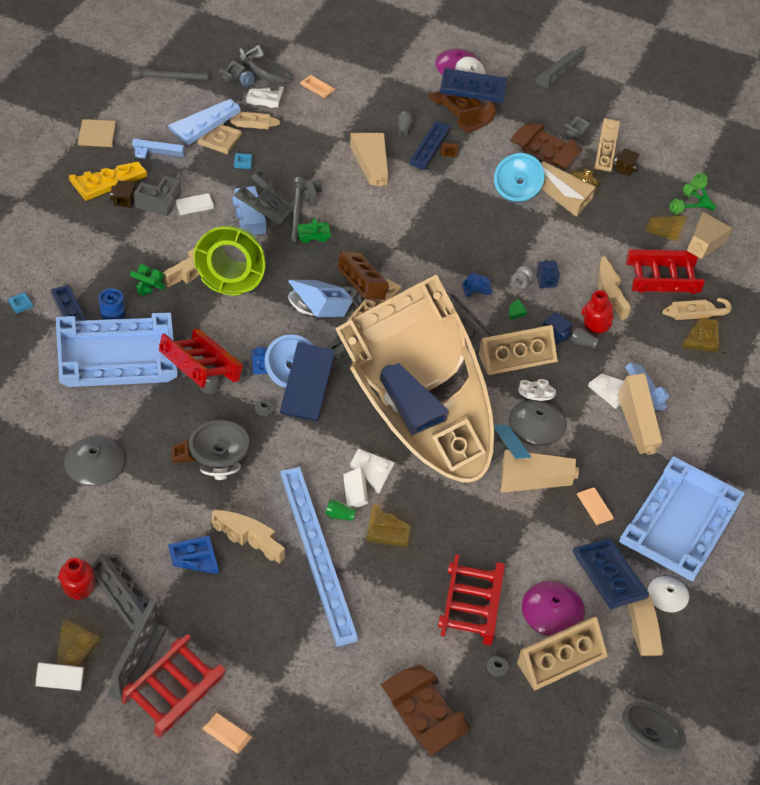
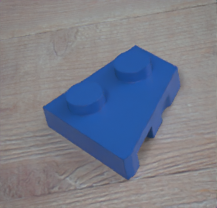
[168,536,218,574]

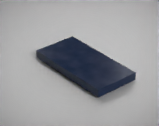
[440,68,507,103]
[280,342,335,422]
[573,538,649,609]

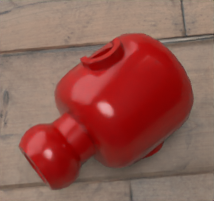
[581,290,614,334]
[57,557,96,600]

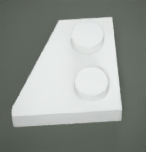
[246,86,284,108]
[350,449,395,494]

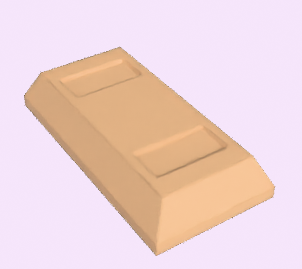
[300,75,335,99]
[577,487,614,525]
[202,712,252,754]

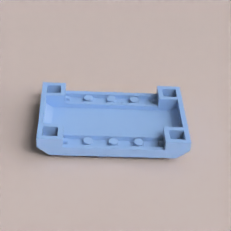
[56,313,177,387]
[619,456,745,582]

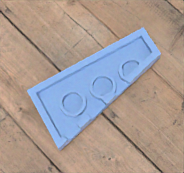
[168,99,241,145]

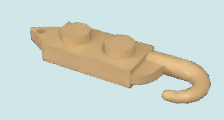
[221,112,280,129]
[662,298,732,320]

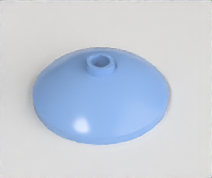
[264,335,313,388]

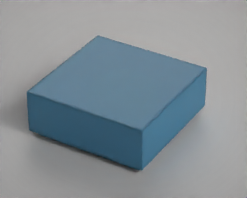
[234,153,252,169]
[8,292,33,314]

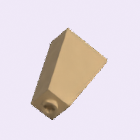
[350,133,388,186]
[541,161,596,216]
[687,212,733,259]
[617,373,662,455]
[500,450,579,492]

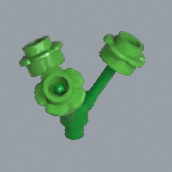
[670,173,717,215]

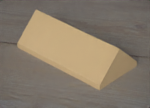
[479,325,558,375]
[517,616,608,690]

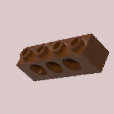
[337,251,389,300]

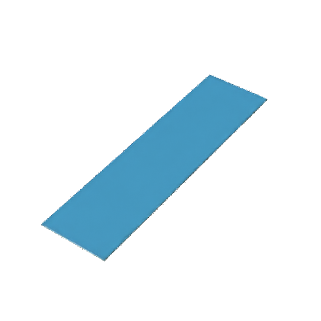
[494,425,532,459]

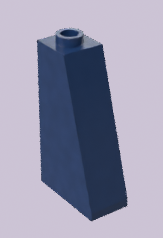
[380,363,449,436]

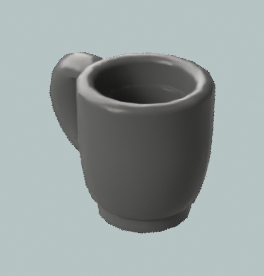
[199,366,220,394]

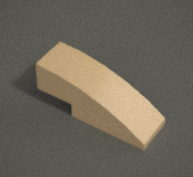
[628,595,663,656]

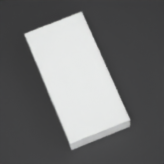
[175,193,214,215]
[343,467,368,509]
[35,663,84,691]

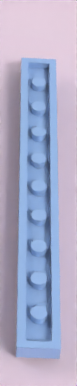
[280,467,358,647]

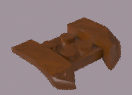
[429,91,496,133]
[510,123,583,170]
[380,665,471,756]

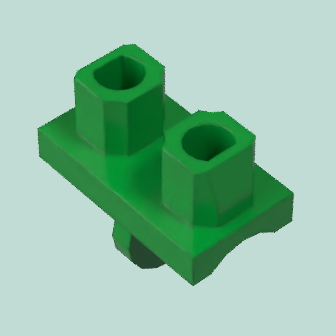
[297,218,331,243]
[129,264,166,296]

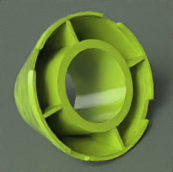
[193,226,266,296]

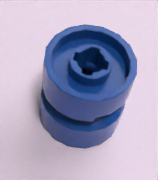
[99,288,125,320]

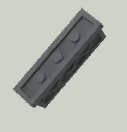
[108,600,166,704]

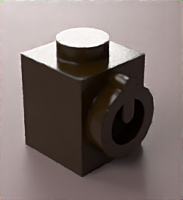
[613,148,640,176]
[110,180,136,208]

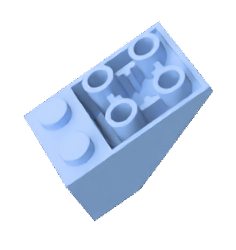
[288,280,353,317]

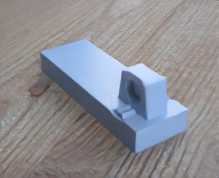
[132,139,186,159]
[625,363,669,411]

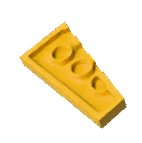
[69,162,147,201]

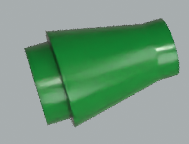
[325,499,356,522]

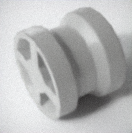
[511,266,534,289]

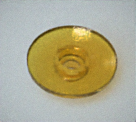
[570,168,601,187]

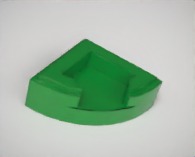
[508,299,527,320]

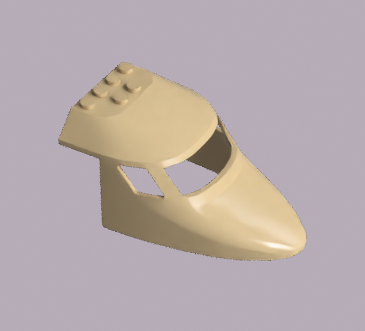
[335,274,494,482]

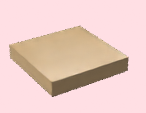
[78,119,116,147]
[198,125,242,154]

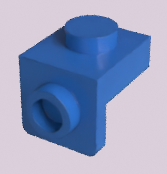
[462,273,493,297]
[250,346,268,374]

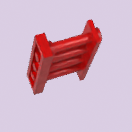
[626,249,705,294]
[158,329,243,388]
[438,554,505,645]
[121,634,226,738]

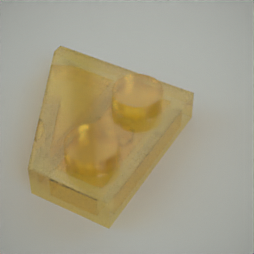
[645,216,687,241]
[682,318,719,352]
[366,504,410,547]
[56,619,100,667]

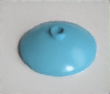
[494,153,545,202]

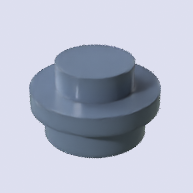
[240,71,255,87]

